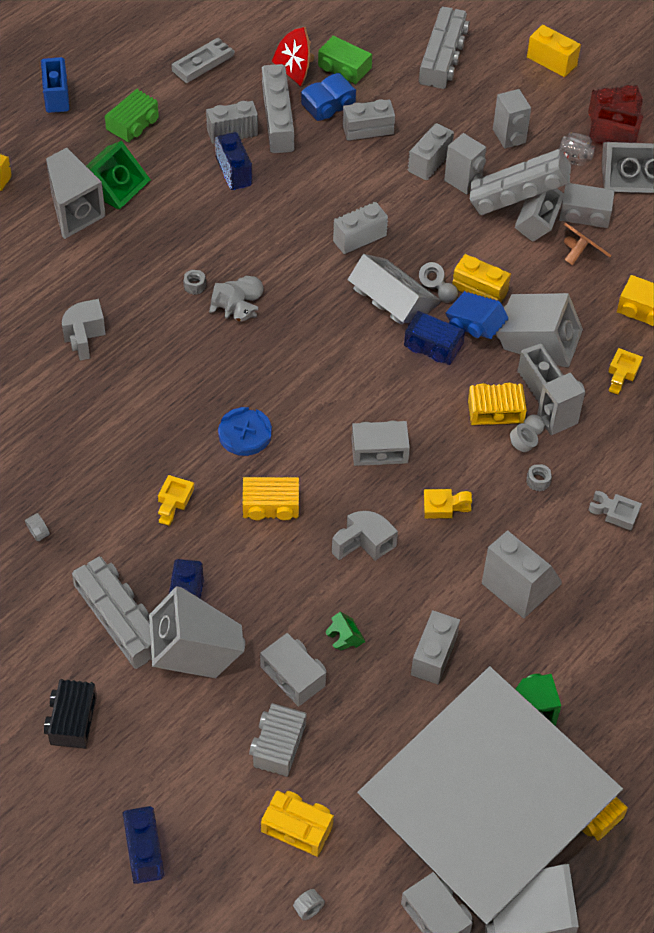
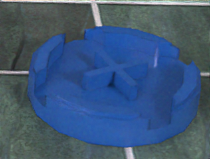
[218,407,272,456]

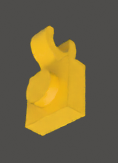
[608,348,643,395]
[158,475,194,526]
[424,489,472,519]

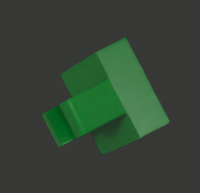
[326,612,365,651]

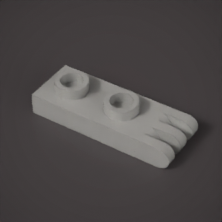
[172,38,235,83]

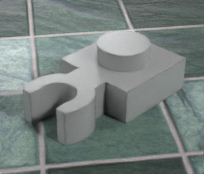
[588,491,642,530]

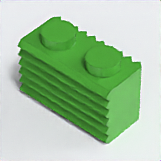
[318,35,372,84]
[105,89,159,143]

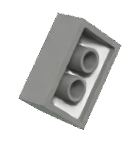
[602,142,654,193]
[347,254,441,325]

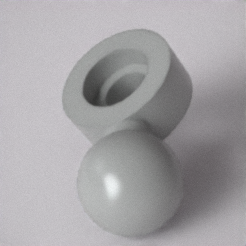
[419,262,458,303]
[510,415,545,452]

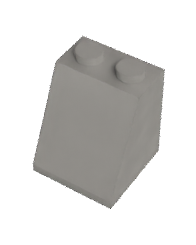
[46,148,105,239]
[496,293,583,367]
[481,530,562,618]
[149,586,245,678]
[485,864,579,933]

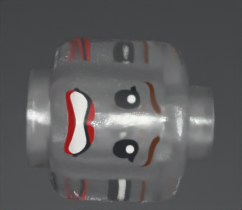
[559,132,596,166]

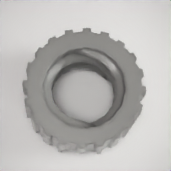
[183,270,206,295]
[526,464,552,491]
[25,513,50,541]
[293,889,325,920]

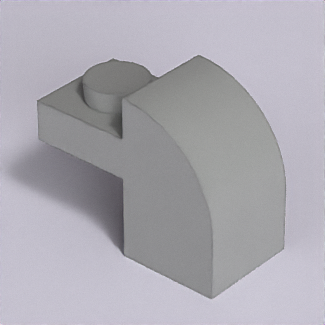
[62,299,106,360]
[332,511,398,561]

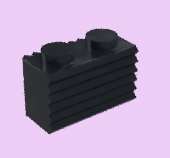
[44,679,97,749]

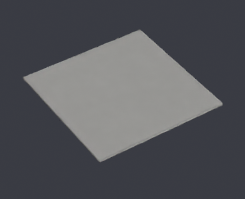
[357,666,623,925]

